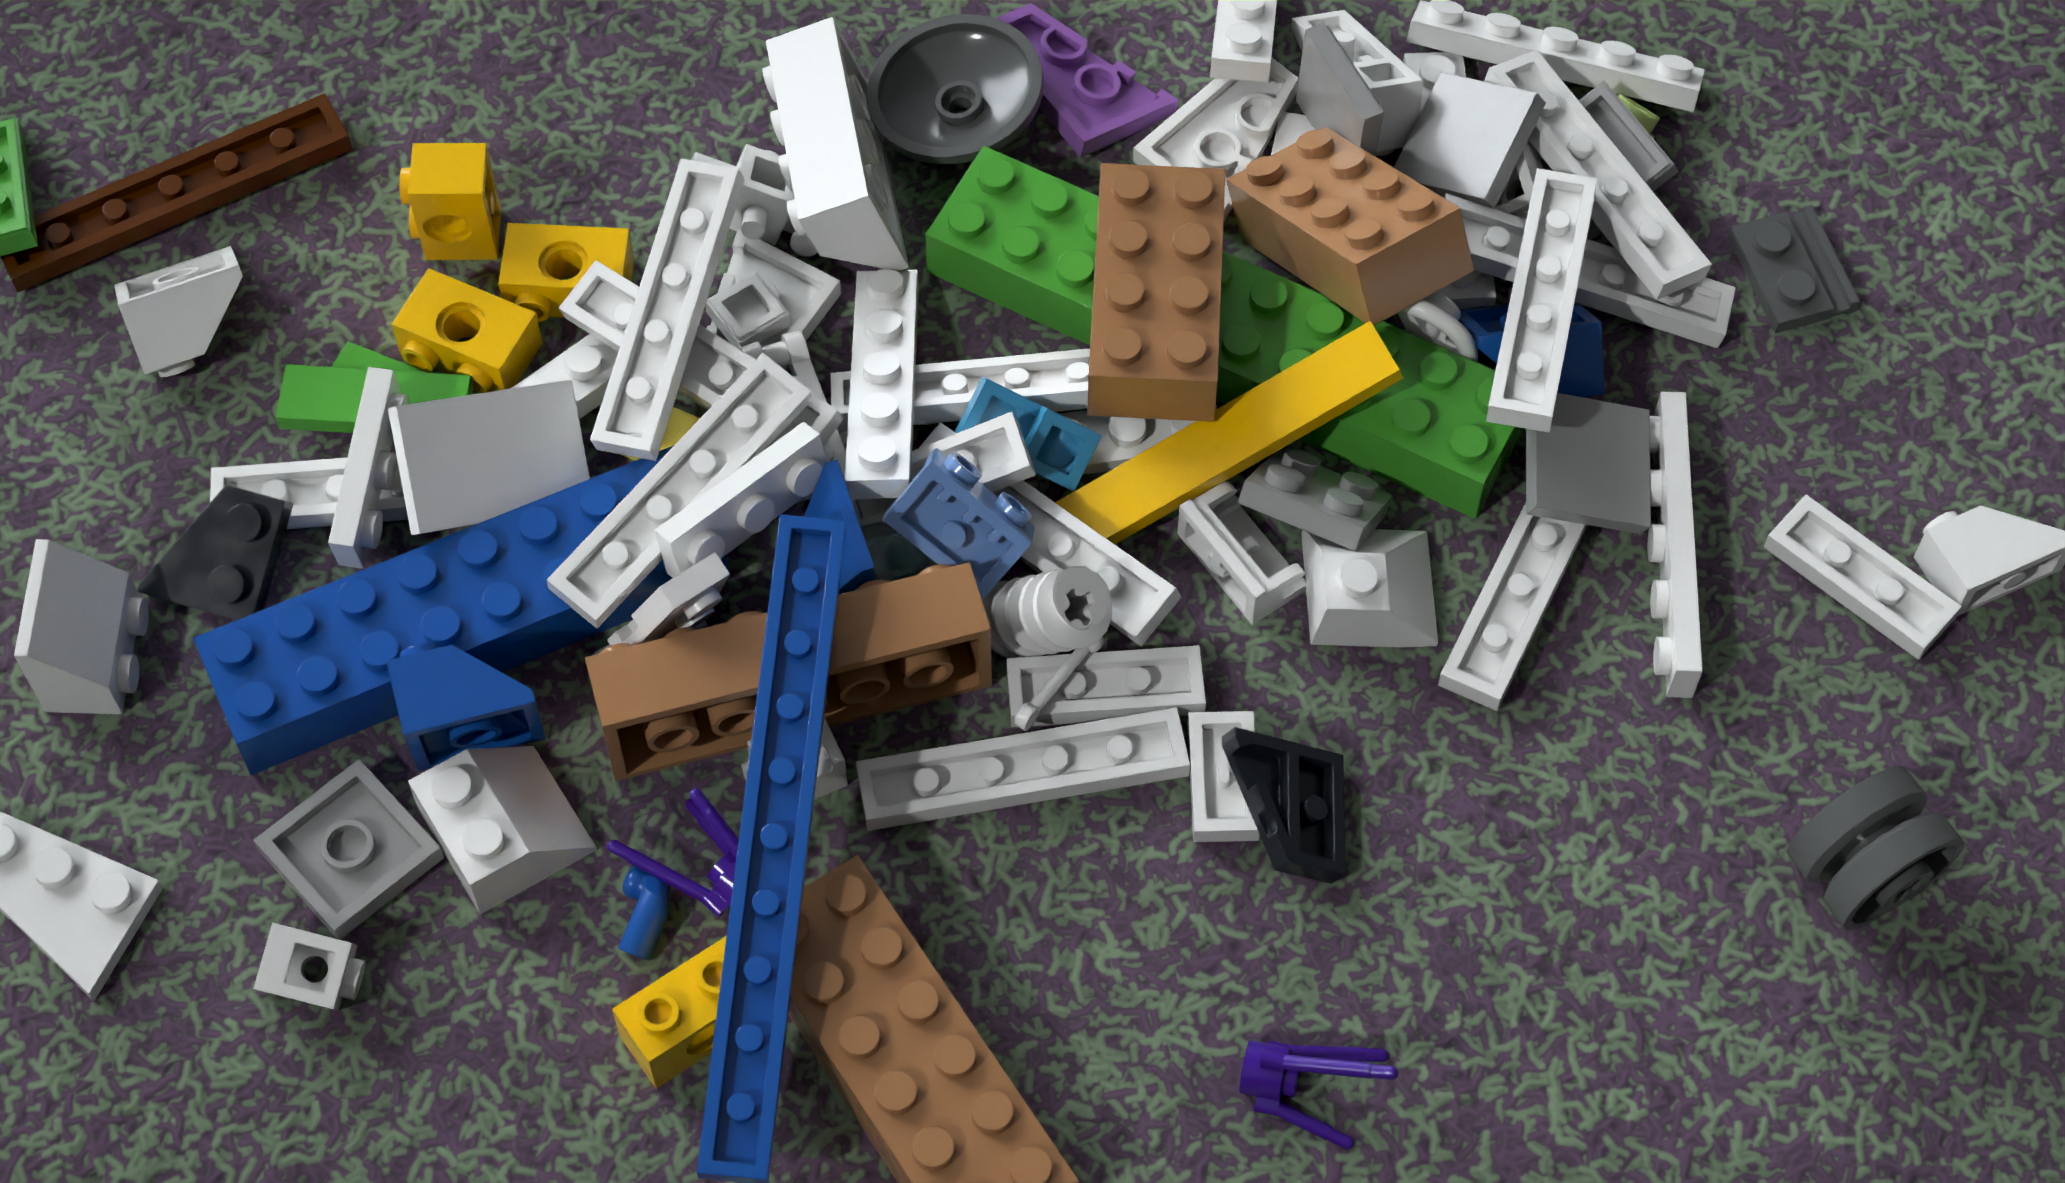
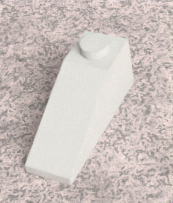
[1291,10,1423,156]

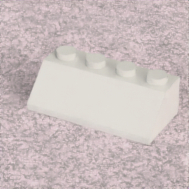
[763,17,909,272]

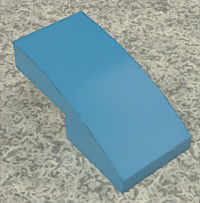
[955,376,1102,492]

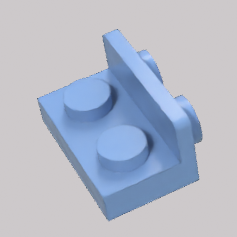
[882,448,1035,600]

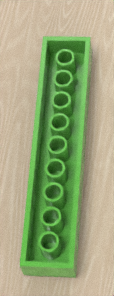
[925,145,1525,519]

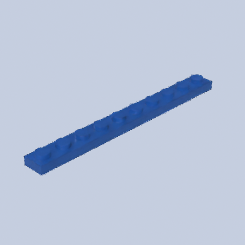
[697,514,846,1183]

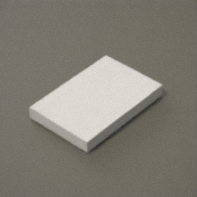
[388,379,590,535]

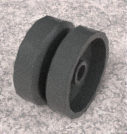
[1786,766,1965,931]

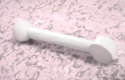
[1014,636,1104,731]

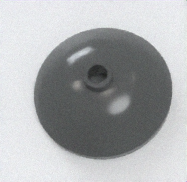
[866,14,1044,164]

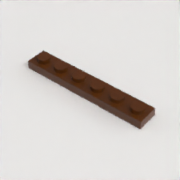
[0,93,353,293]

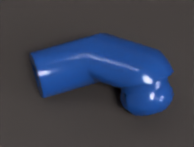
[618,866,670,961]

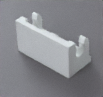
[1177,481,1306,625]

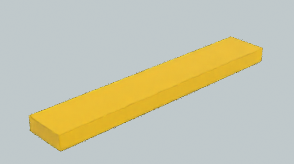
[1055,321,1404,544]

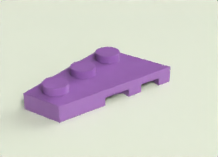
[996,3,1179,158]

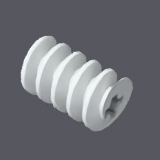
[982,566,1112,658]

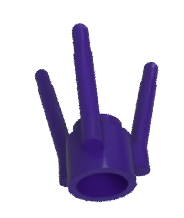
[607,788,739,918]
[1239,1040,1399,1149]

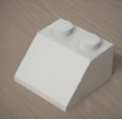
[14,539,149,714]
[408,746,597,914]

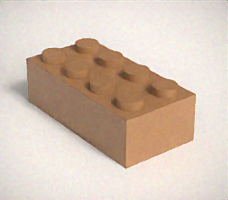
[1226,127,1474,326]
[1087,163,1226,422]

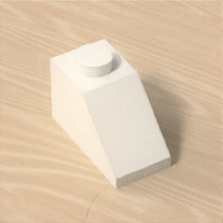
[1914,506,2065,616]

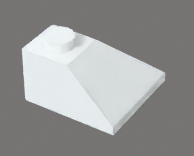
[114,246,243,377]
[1301,529,1438,647]

